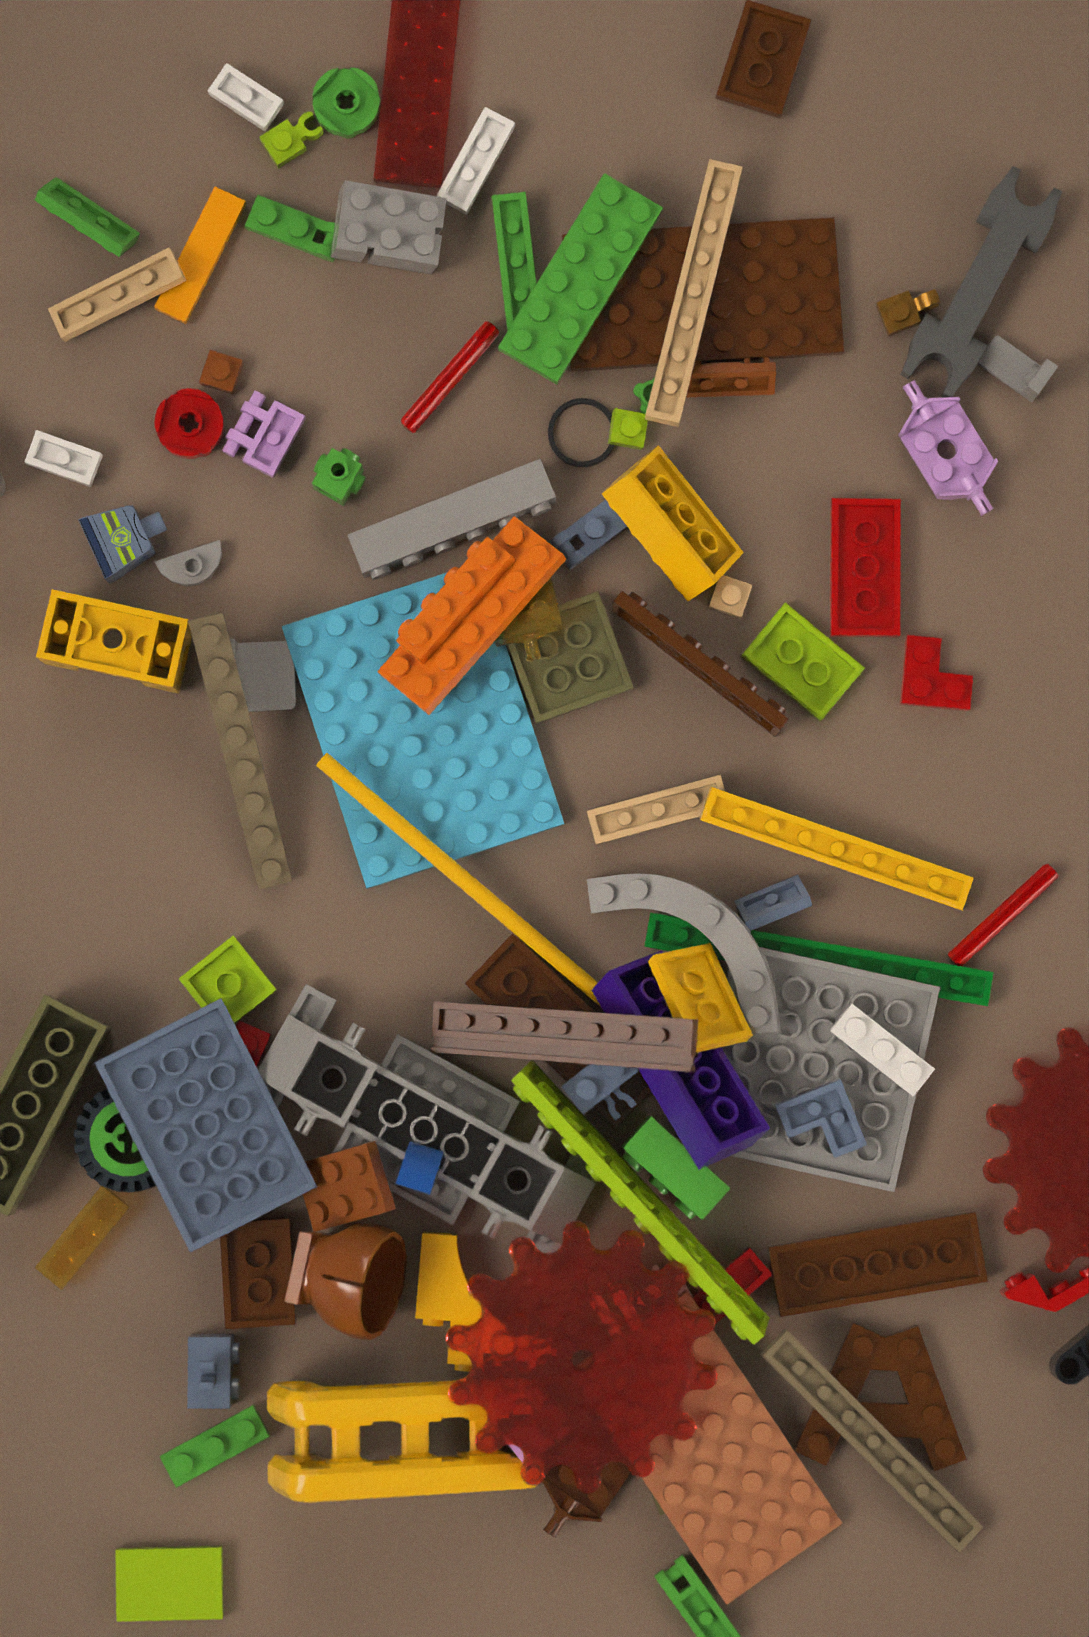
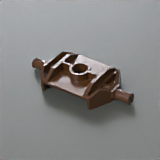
[542,1415,634,1538]

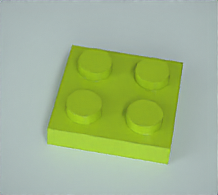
[179,935,277,1024]

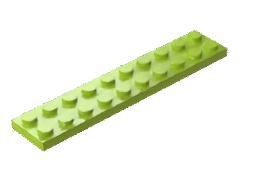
[511,1060,770,1345]

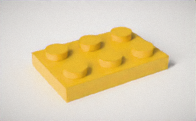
[648,943,753,1053]

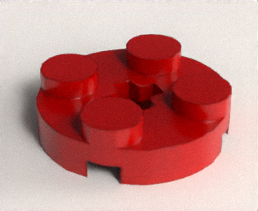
[154,388,224,459]

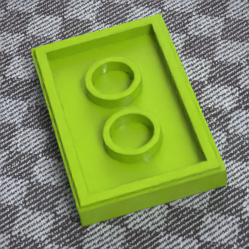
[741,602,865,722]
[115,1546,224,1622]

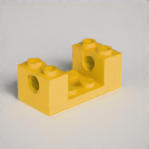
[36,589,192,694]

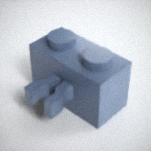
[561,1064,639,1121]
[187,1334,240,1409]

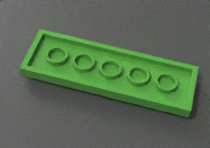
[498,173,663,385]

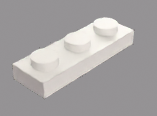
[436,107,515,215]
[830,1003,935,1097]

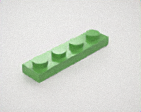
[492,192,536,331]

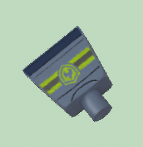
[78,505,167,584]

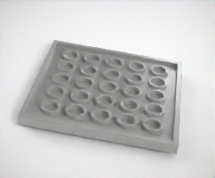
[721,947,940,1192]

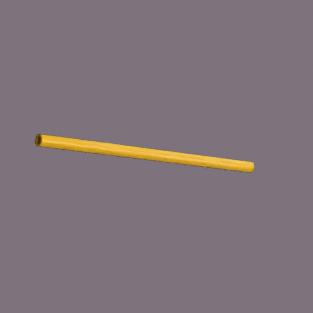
[316,753,602,1008]

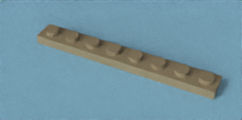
[188,611,292,890]
[760,1329,983,1553]

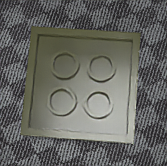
[503,591,634,724]

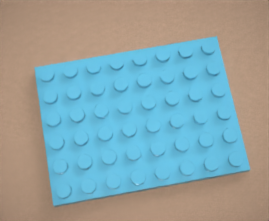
[282,573,564,889]

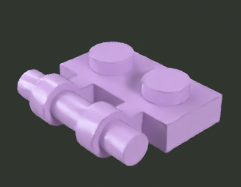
[222,391,306,478]

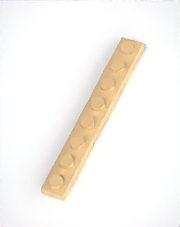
[645,159,743,427]

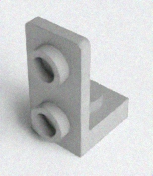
[978,336,1058,402]

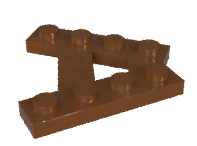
[793,1322,967,1472]

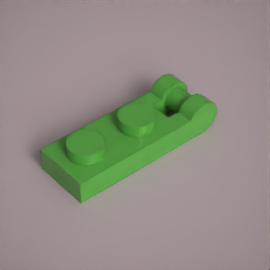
[245,194,335,262]
[654,1554,741,1637]

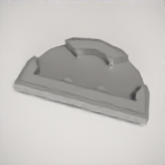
[155,540,223,586]

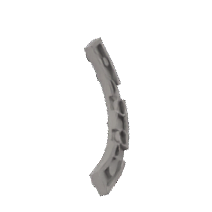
[587,873,781,1035]

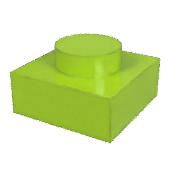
[608,408,648,450]

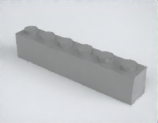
[347,459,556,580]

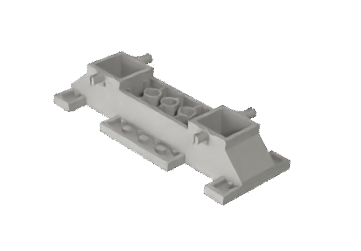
[258,984,596,1275]

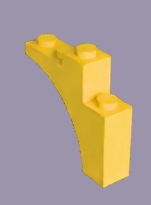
[415,1231,555,1372]

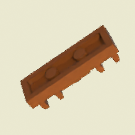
[686,357,776,398]

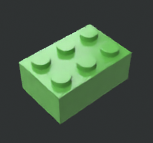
[621,1115,731,1220]

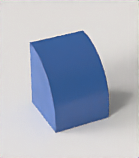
[396,1141,444,1194]

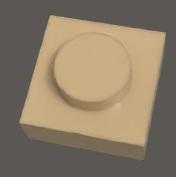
[709,575,752,619]

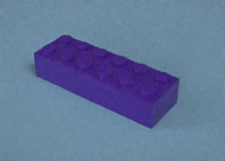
[591,950,770,1170]

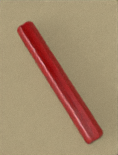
[401,321,499,433]
[948,864,1059,966]

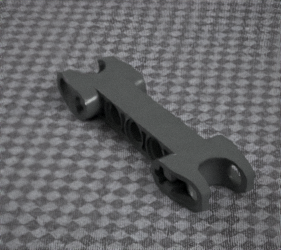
[900,165,1062,397]

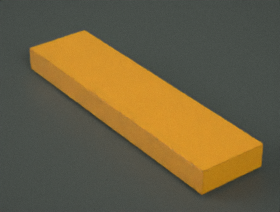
[154,186,246,324]

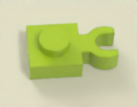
[259,111,324,169]

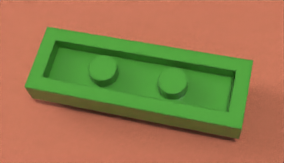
[35,177,140,257]
[160,1404,270,1488]

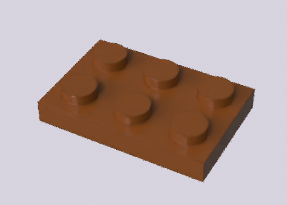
[303,1141,396,1232]

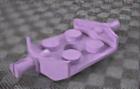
[898,380,998,516]

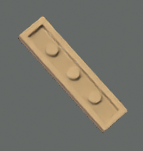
[48,247,187,342]
[587,775,725,845]

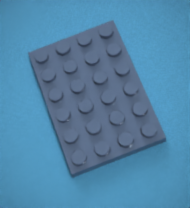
[95,998,317,1253]

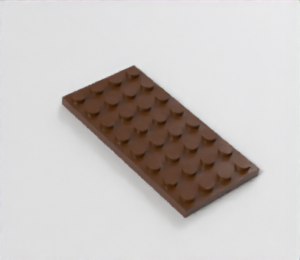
[562,217,844,372]

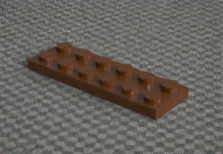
[612,591,789,737]
[464,933,651,1129]
[768,1211,988,1317]

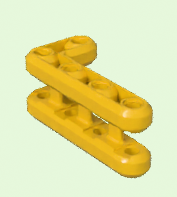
[267,1377,544,1502]

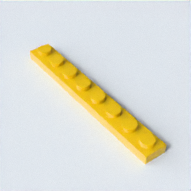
[699,787,974,911]

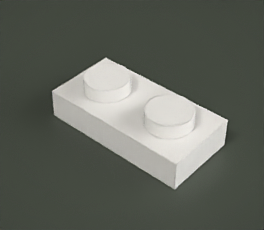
[208,63,284,132]
[25,430,103,487]

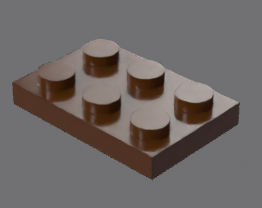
[715,0,812,119]
[220,1218,296,1330]

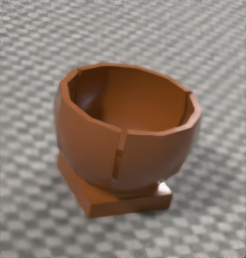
[284,1223,407,1340]

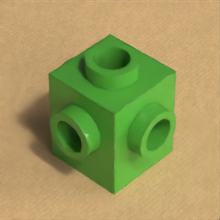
[311,448,366,506]

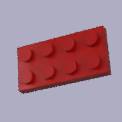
[830,498,901,637]

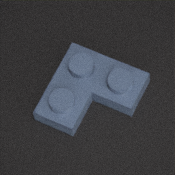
[775,1078,867,1158]

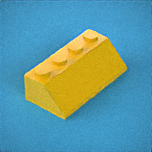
[602,445,744,602]

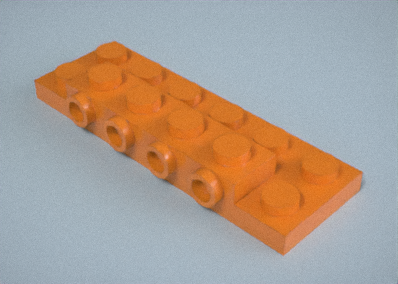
[377,516,566,715]

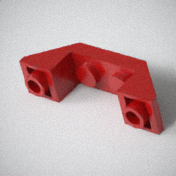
[999,1264,1089,1312]

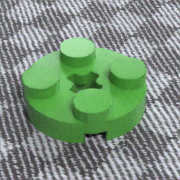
[312,67,381,139]

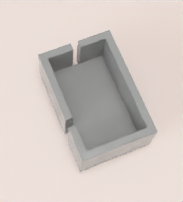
[330,180,446,274]

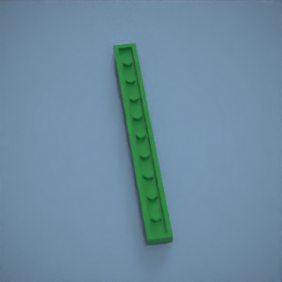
[644,912,994,1006]

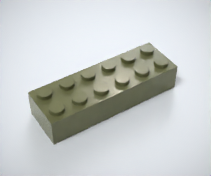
[0,994,112,1216]

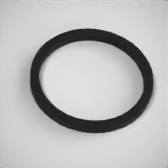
[548,398,614,467]

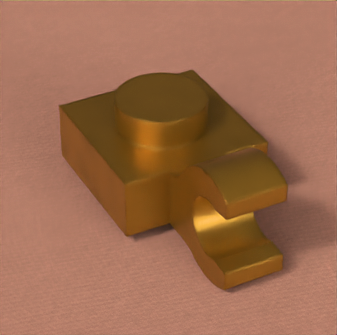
[876,289,941,337]

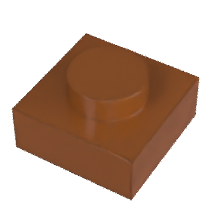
[199,350,243,395]

